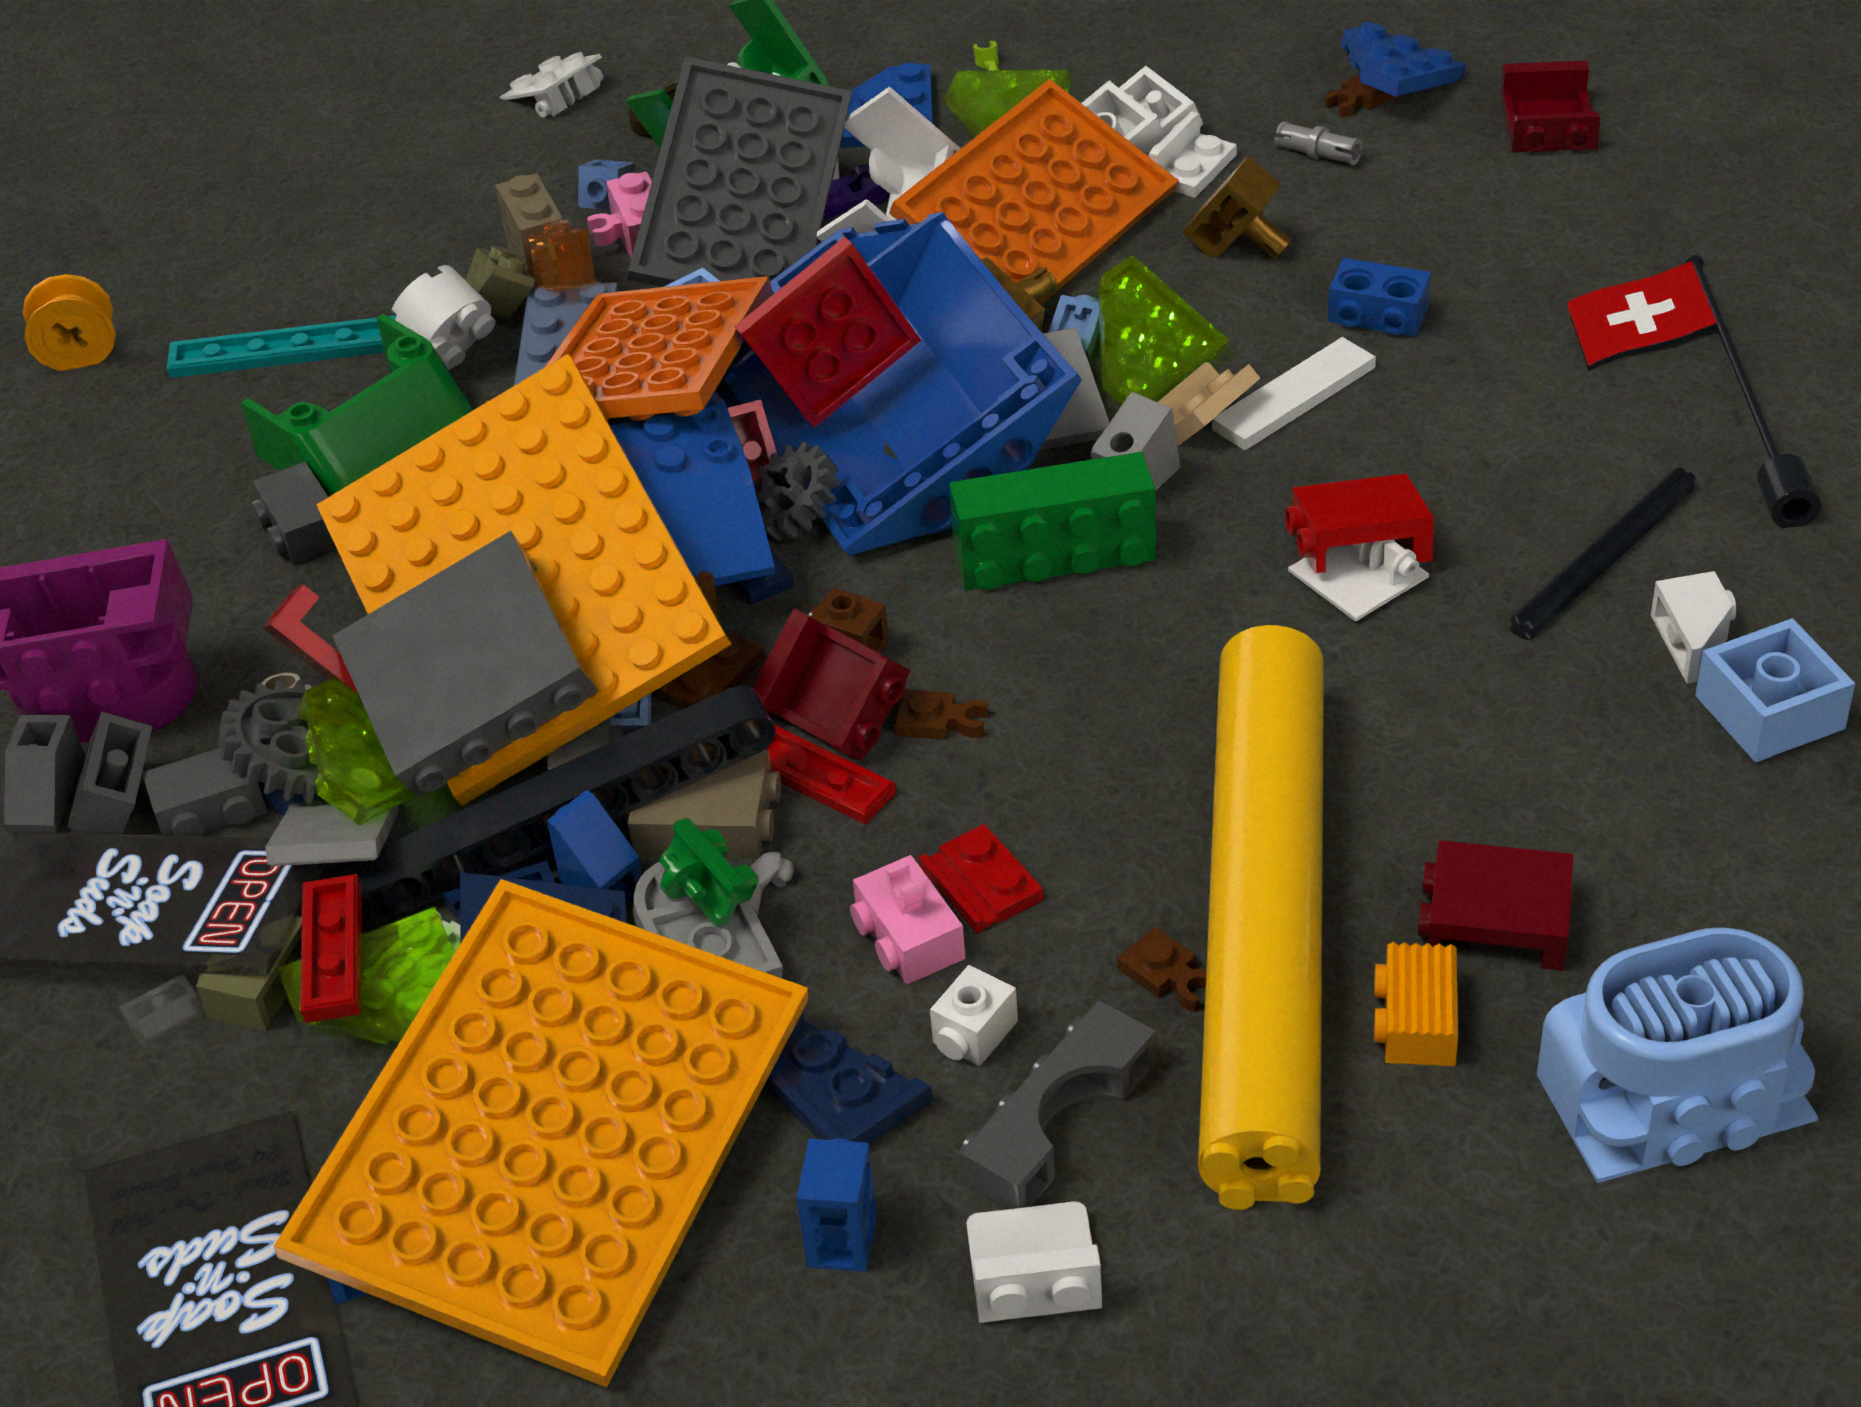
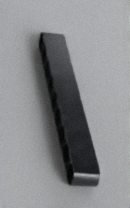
[324,686,776,933]

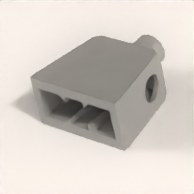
[1091,392,1181,491]

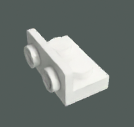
[1149,111,1237,198]

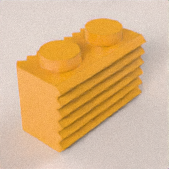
[1374,942,1458,1066]

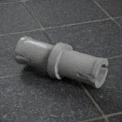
[1274,121,1362,166]

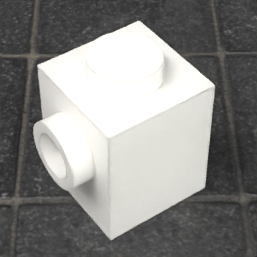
[930,965,1018,1066]

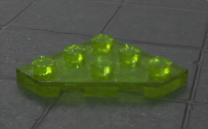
[944,69,1072,138]
[1098,255,1229,405]
[298,679,415,826]
[277,907,455,1045]

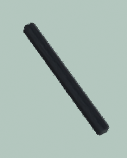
[1509,467,1696,640]

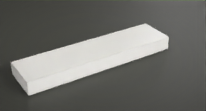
[1212,337,1376,450]

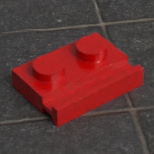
[918,824,1044,934]

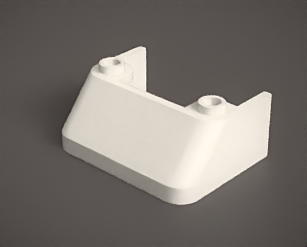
[817,87,961,242]

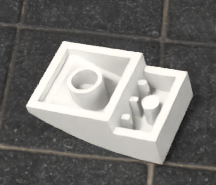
[1081,66,1203,156]

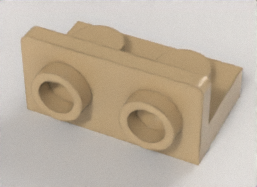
[1158,362,1260,446]

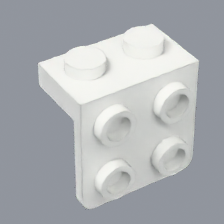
[967,1202,1102,1323]

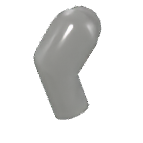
[749,852,794,916]

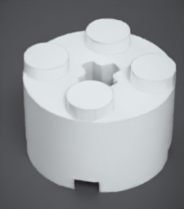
[391,265,496,370]

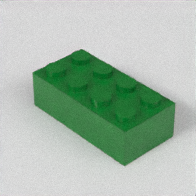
[949,452,1156,591]

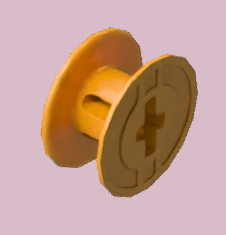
[23,274,116,371]

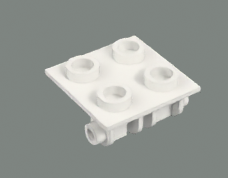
[499,52,603,118]
[1288,539,1429,622]

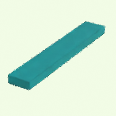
[167,315,397,378]

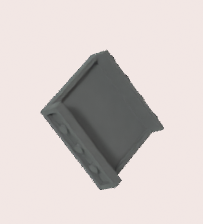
[332,531,599,798]

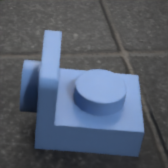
[578,159,635,210]
[1048,295,1110,359]

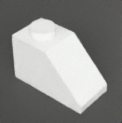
[1651,571,1736,683]

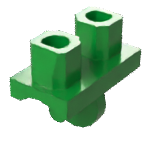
[659,818,759,927]

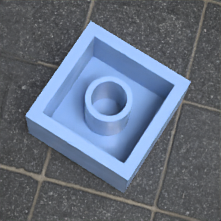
[1695,618,1855,763]

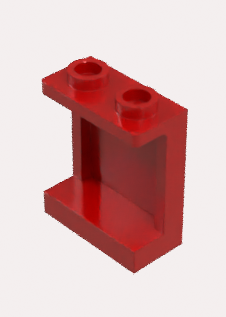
[1285,473,1434,574]
[262,584,362,703]

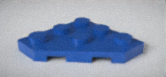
[1341,22,1467,96]
[840,63,933,148]

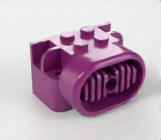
[0,539,198,743]

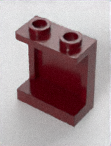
[1500,60,1601,152]
[752,608,911,760]
[1418,840,1574,971]

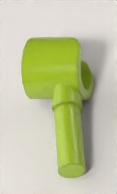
[973,41,1005,85]

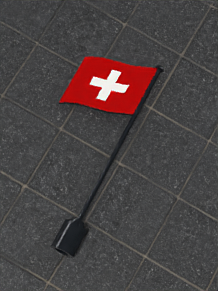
[1566,255,1821,528]

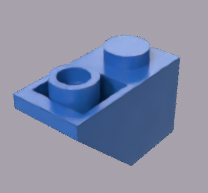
[547,790,642,904]

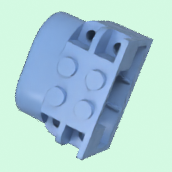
[1537,928,1818,1183]

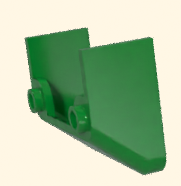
[626,0,829,149]
[241,314,472,497]

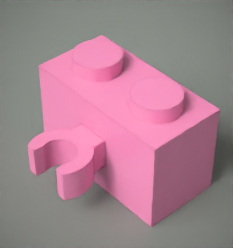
[587,171,652,258]
[850,855,966,985]

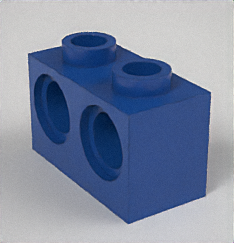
[1328,258,1431,337]
[796,1138,878,1272]

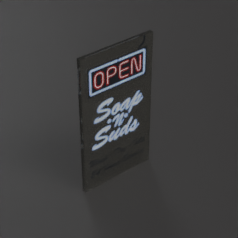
[0,832,330,976]
[85,1111,357,1407]

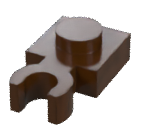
[1325,75,1398,118]
[895,689,989,740]
[1117,926,1206,1013]

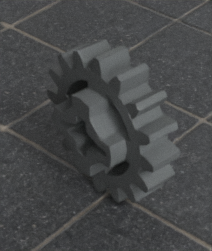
[753,442,840,542]

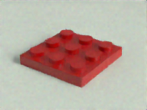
[734,236,922,428]

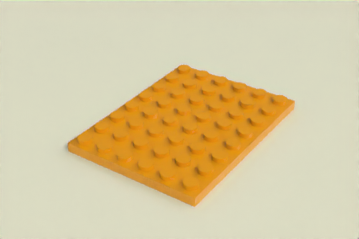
[316,354,732,806]
[274,879,808,1388]

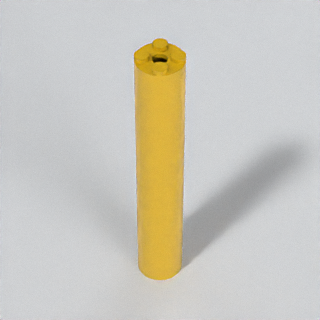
[1198,625,1324,1210]

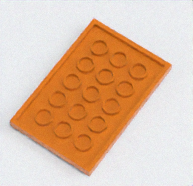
[889,79,1179,305]
[544,276,773,421]

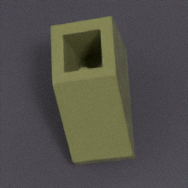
[466,245,536,319]

